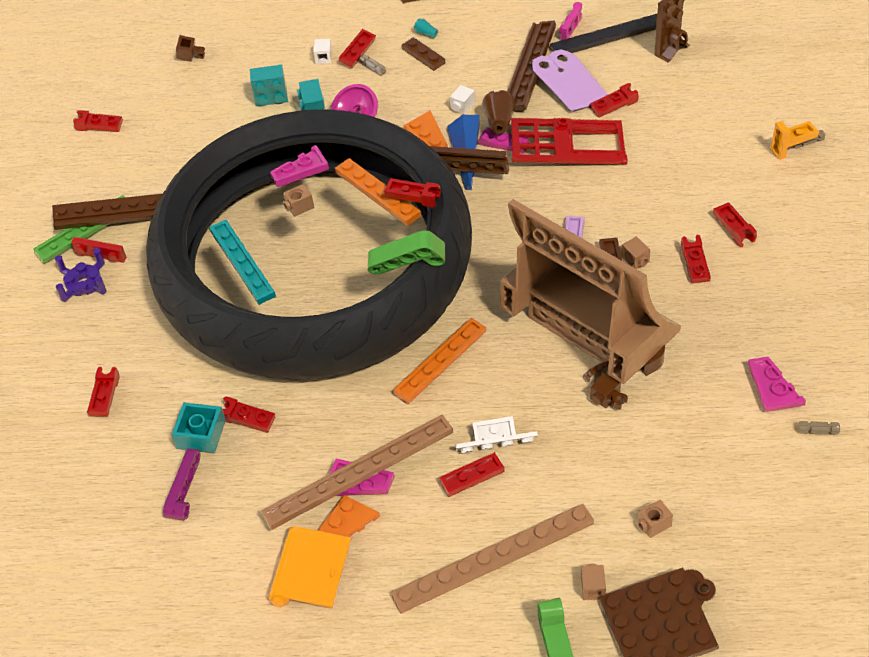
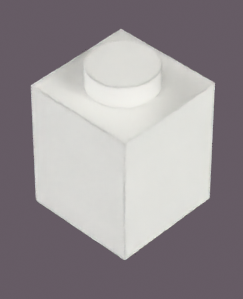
[314,39,332,64]
[450,85,475,114]

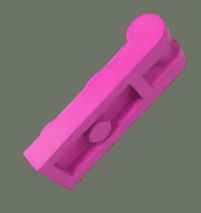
[559,2,582,40]
[478,127,529,154]

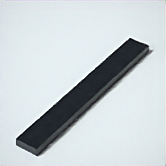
[550,13,657,57]

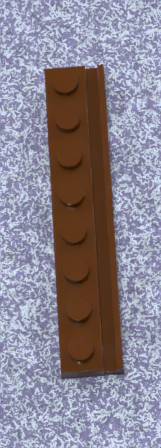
[507,20,556,111]
[430,146,510,175]
[52,193,163,230]

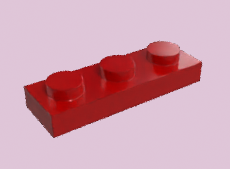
[339,28,376,68]
[71,237,127,263]
[439,452,505,497]

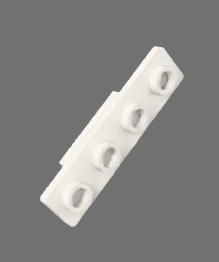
[456,416,538,453]

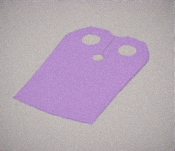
[532,50,608,111]

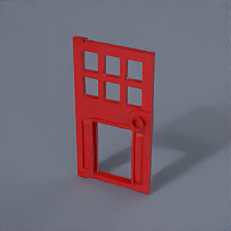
[511,118,628,165]

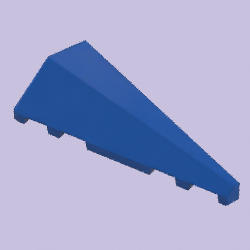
[447,114,480,190]

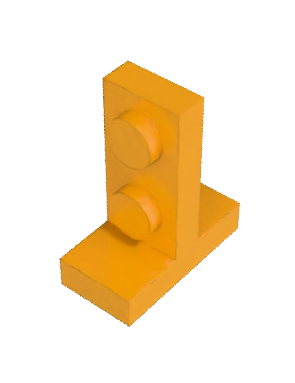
[770,121,819,160]

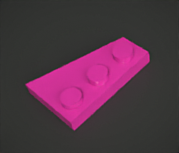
[270,145,329,187]
[748,356,806,412]
[329,458,395,496]

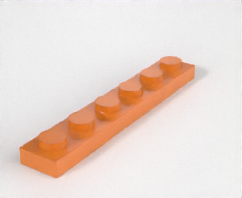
[335,158,421,226]
[394,318,486,404]

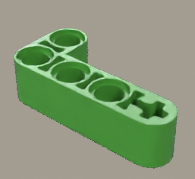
[368,231,445,275]
[537,597,574,657]

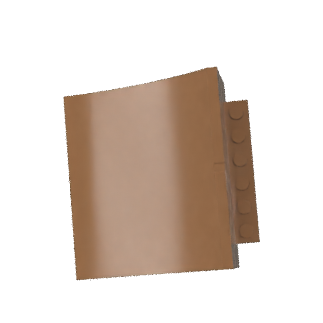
[500,199,681,384]

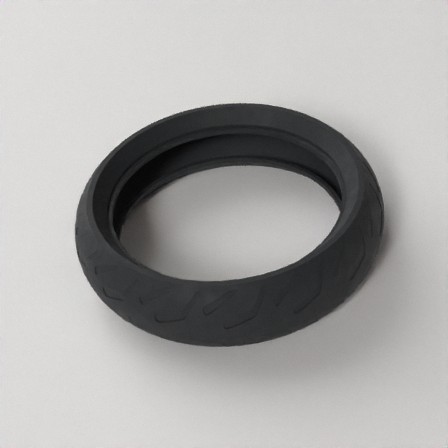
[146,109,472,380]

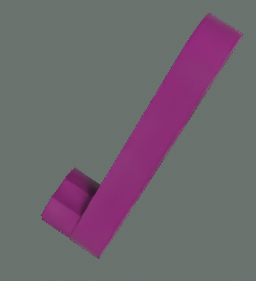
[163,448,201,521]

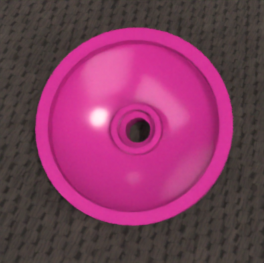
[331,84,378,117]

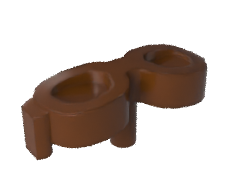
[585,361,609,382]

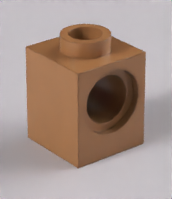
[283,184,314,217]
[621,236,650,269]
[637,499,673,538]
[581,564,606,600]

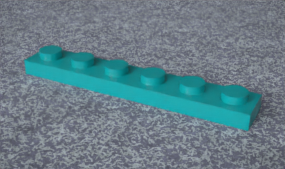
[209,219,276,305]

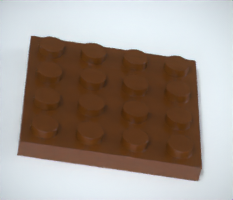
[599,567,719,657]

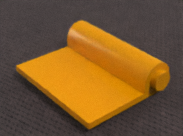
[268,526,351,608]

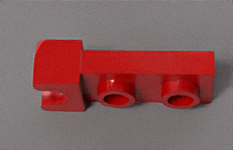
[590,83,639,118]
[73,110,123,132]
[384,178,441,208]
[713,202,757,247]
[681,234,711,284]
[87,366,120,417]
[222,396,276,433]

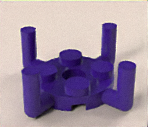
[55,248,107,302]

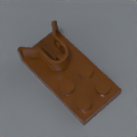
[654,0,690,63]

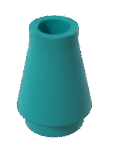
[414,18,438,38]

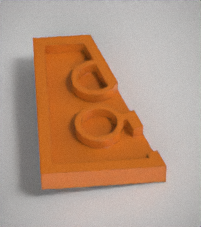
[404,110,448,147]
[318,495,380,537]

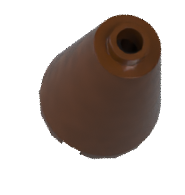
[482,90,516,134]

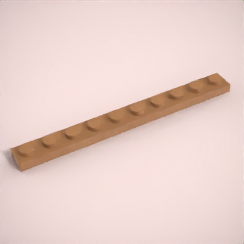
[261,414,454,530]
[391,504,594,613]

